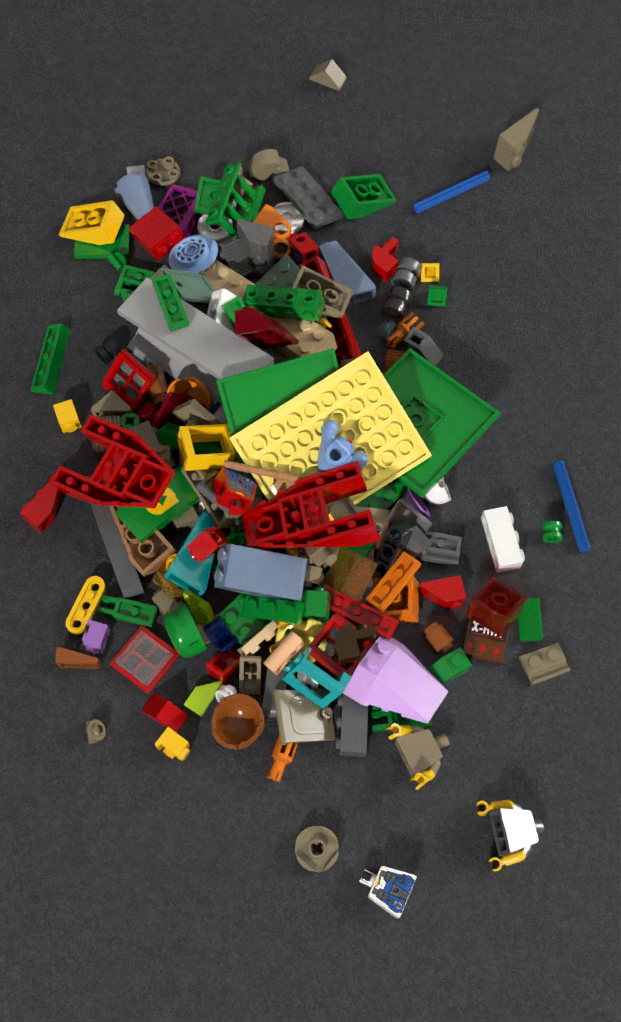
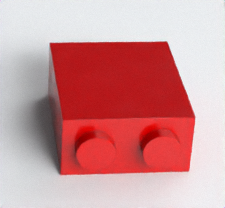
[128,206,186,261]

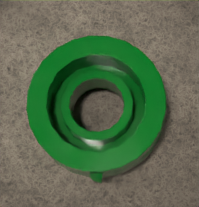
[163,602,207,658]

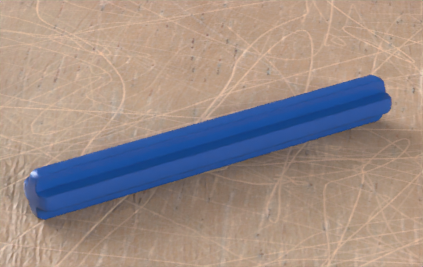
[413,170,490,213]
[553,460,590,552]

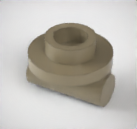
[86,719,106,744]

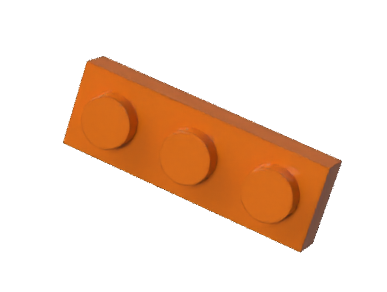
[365,552,421,613]

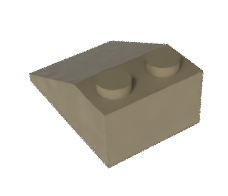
[494,108,539,171]
[292,265,354,318]

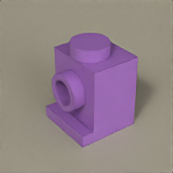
[82,620,111,655]

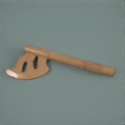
[223,460,298,496]

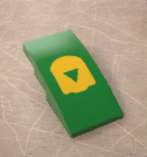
[114,465,200,543]

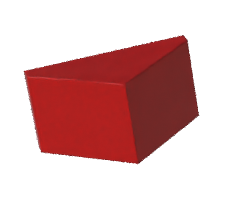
[206,647,240,685]
[141,693,188,733]

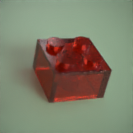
[466,576,528,637]

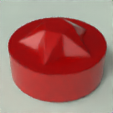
[139,403,158,422]

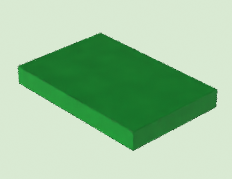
[74,224,130,259]

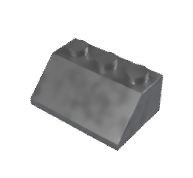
[237,219,275,277]

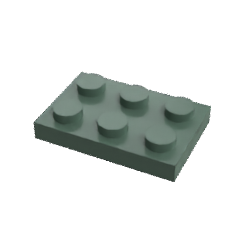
[255,254,300,288]

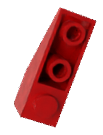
[20,474,63,534]

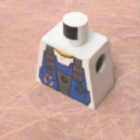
[359,866,417,919]

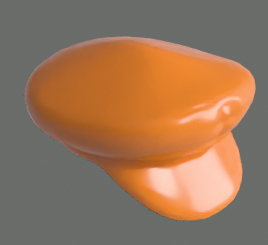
[167,376,212,409]

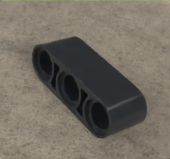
[372,521,412,578]

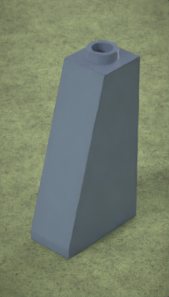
[319,240,376,306]

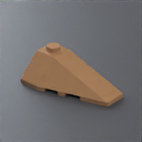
[109,506,177,576]

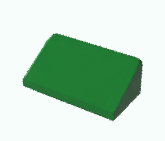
[516,598,543,641]

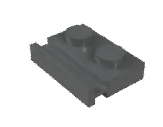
[417,531,462,567]

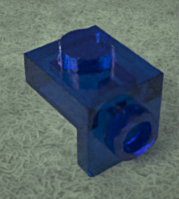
[203,616,239,653]

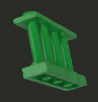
[205,162,266,237]

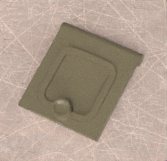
[273,689,336,745]

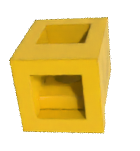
[154,727,190,761]

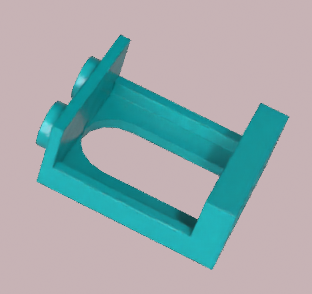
[282,647,351,709]

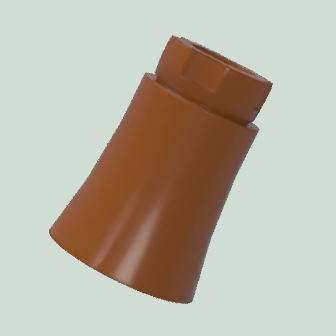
[137,364,169,408]

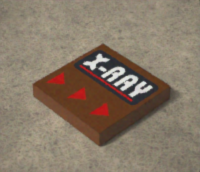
[462,614,511,664]

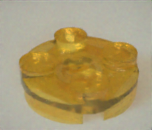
[152,568,185,601]

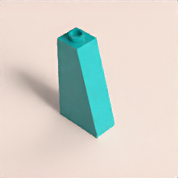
[163,512,217,597]

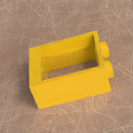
[177,424,237,471]

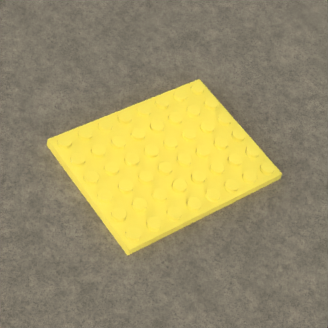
[229,352,432,505]

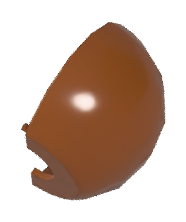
[211,693,265,750]

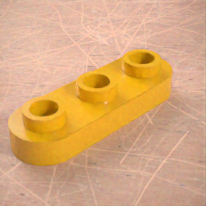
[66,576,106,635]

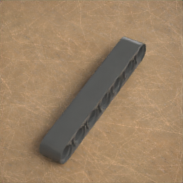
[85,474,144,599]

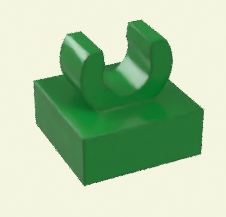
[427,285,448,307]

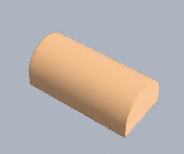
[263,631,304,675]

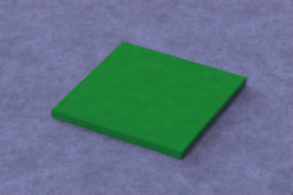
[216,348,339,497]
[383,348,501,498]

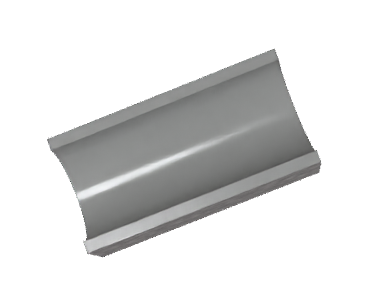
[117,278,274,406]

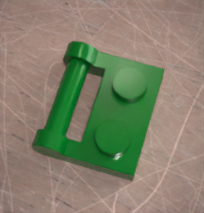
[114,264,156,297]

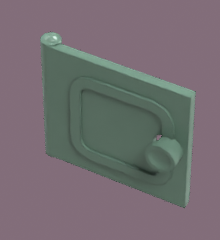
[161,268,217,303]

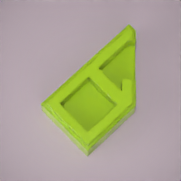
[183,589,216,624]
[184,681,223,717]

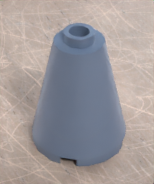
[114,173,154,220]

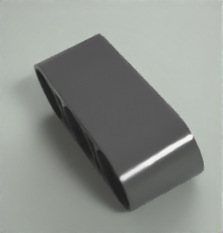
[262,668,287,718]

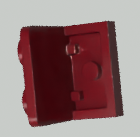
[152,391,205,428]

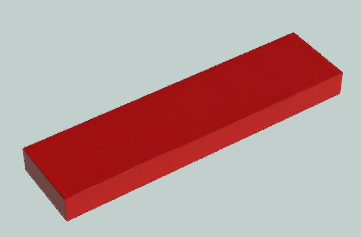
[323,584,400,640]

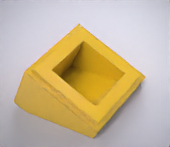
[420,263,439,282]

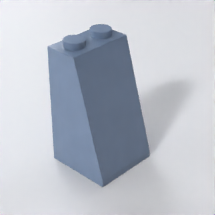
[214,544,307,601]

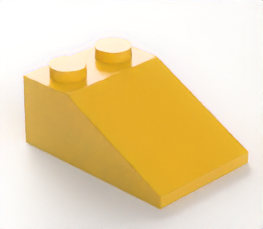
[59,200,125,245]

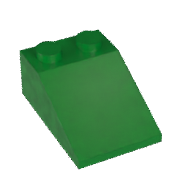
[331,174,397,219]

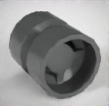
[391,257,422,293]

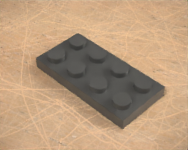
[274,166,344,230]

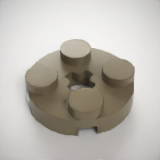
[295,826,339,873]

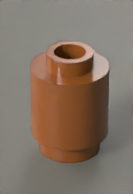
[424,622,454,653]

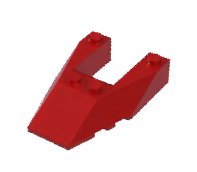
[49,415,176,509]
[242,461,380,548]

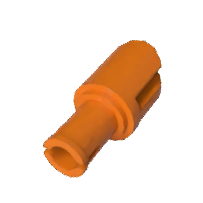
[386,312,424,348]
[267,734,299,783]

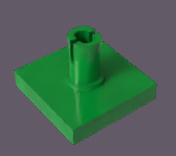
[194,176,236,219]

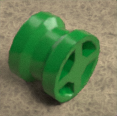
[120,412,141,430]
[542,521,563,543]

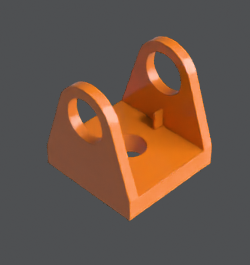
[253,204,292,259]

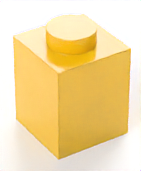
[53,399,81,433]

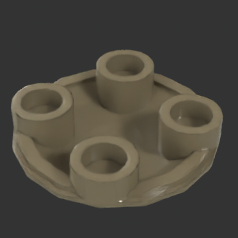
[146,156,181,186]

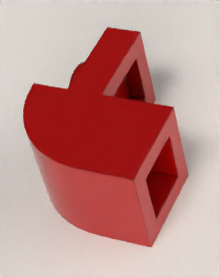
[371,237,399,282]

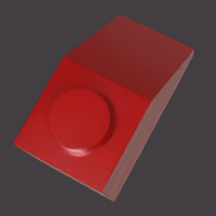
[187,525,230,563]
[419,575,467,609]

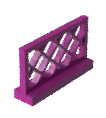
[158,184,204,238]

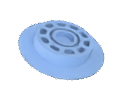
[169,235,218,273]

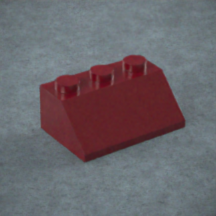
[235,306,299,349]

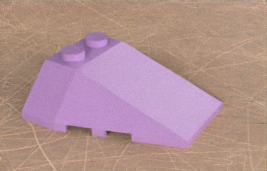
[343,636,448,724]

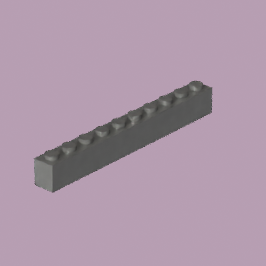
[336,548,374,757]

